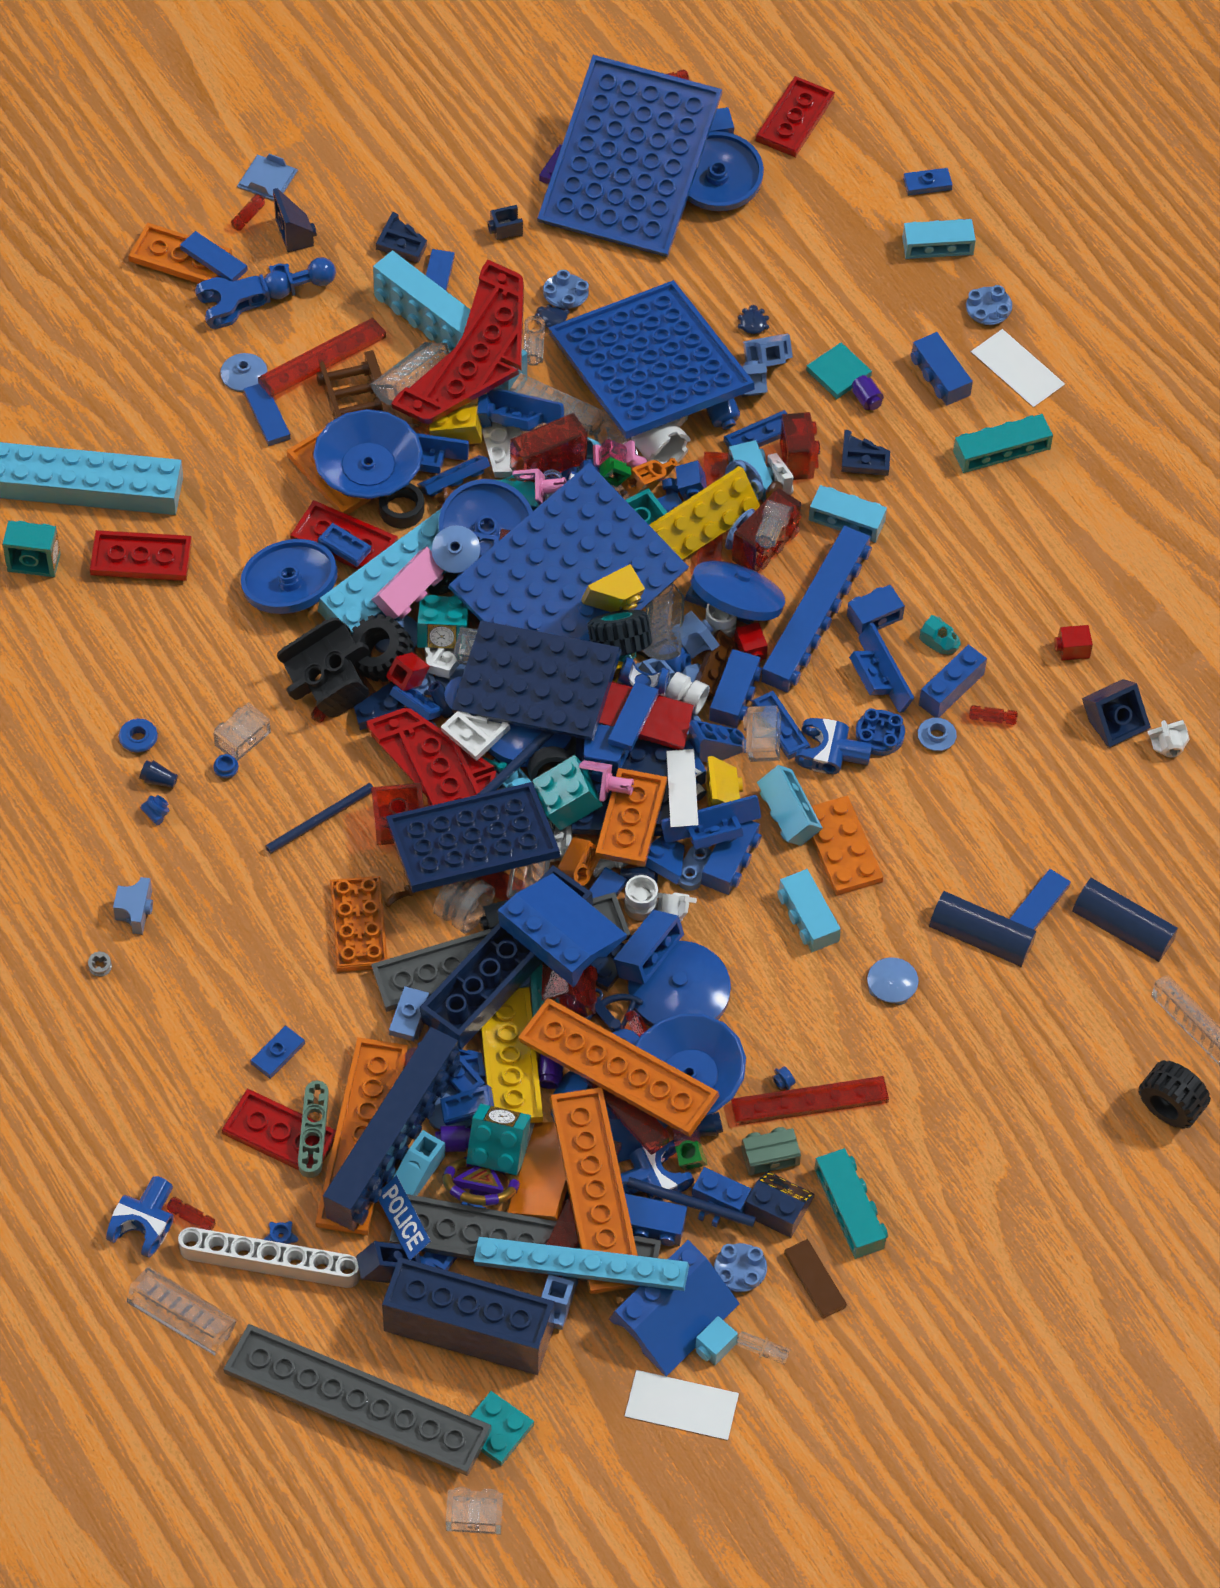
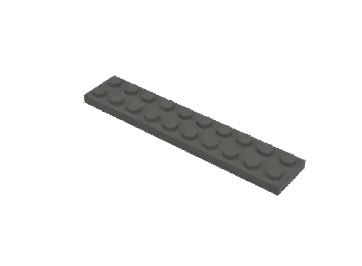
[371,892,631,1012]
[389,1194,661,1290]
[224,1324,492,1476]

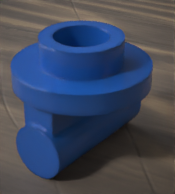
[140,795,170,825]

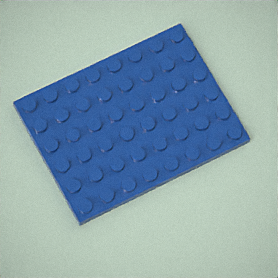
[537,55,723,257]
[548,280,755,439]
[448,463,689,641]

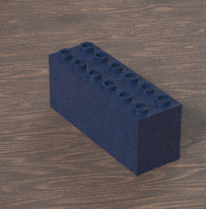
[382,1257,555,1375]

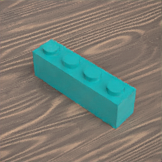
[953,414,1053,473]
[814,1148,888,1259]

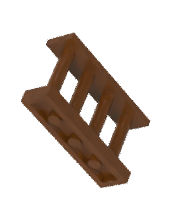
[316,350,396,420]

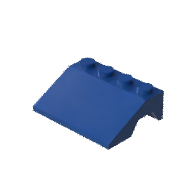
[498,873,627,987]
[609,1240,740,1377]

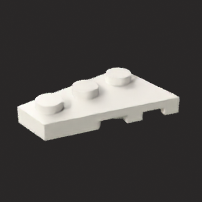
[482,422,524,478]

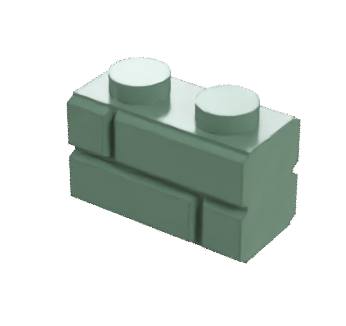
[741,1127,801,1176]

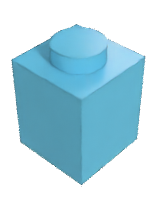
[695,1316,738,1365]

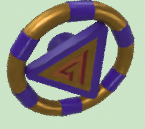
[442,1157,520,1206]

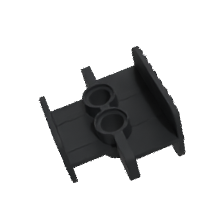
[277,617,370,717]

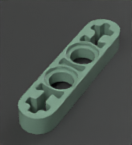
[298,1080,329,1178]

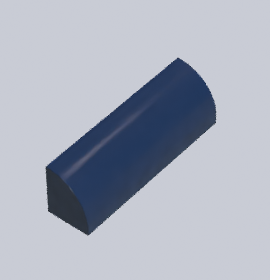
[1072,878,1178,962]
[929,891,1036,967]

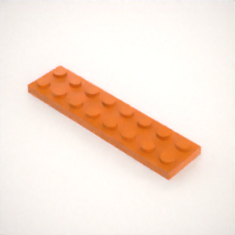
[518,998,719,1137]
[315,1037,408,1236]
[550,1087,640,1294]

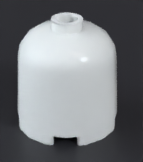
[631,421,691,464]

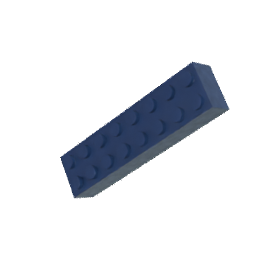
[420,865,593,1050]
[323,1027,462,1232]

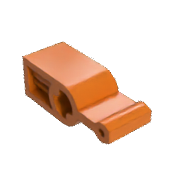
[621,458,678,497]
[558,837,600,886]

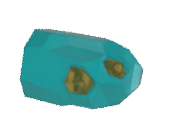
[919,615,961,655]

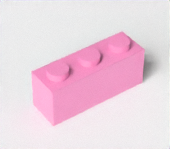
[371,547,444,619]

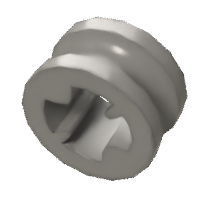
[88,952,112,977]

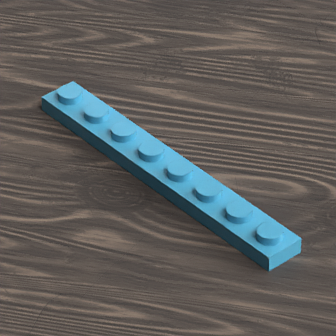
[474,1237,689,1291]

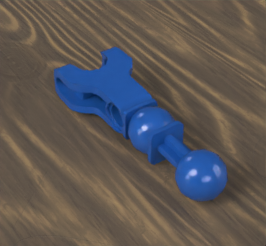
[195,257,336,329]

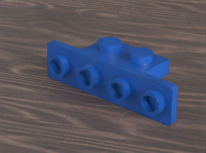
[487,388,565,431]
[417,433,469,474]
[849,623,914,713]
[660,795,761,849]

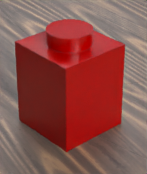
[734,622,768,662]
[1054,625,1093,661]
[386,652,430,691]

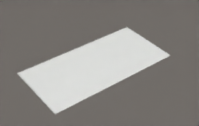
[971,329,1065,407]
[625,1370,739,1440]

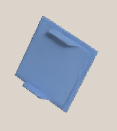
[237,154,298,201]

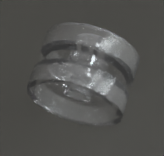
[433,878,495,934]

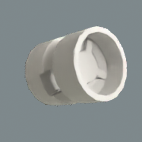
[706,604,737,638]
[665,672,710,715]
[624,875,658,921]

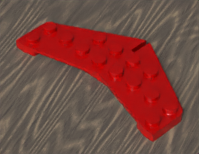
[391,259,524,424]
[366,708,496,887]

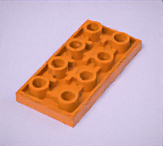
[330,876,387,972]
[508,1122,568,1221]

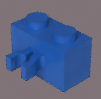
[692,1167,752,1227]

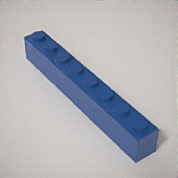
[761,525,872,693]

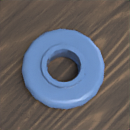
[918,718,957,751]

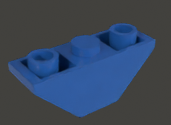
[688,720,748,762]

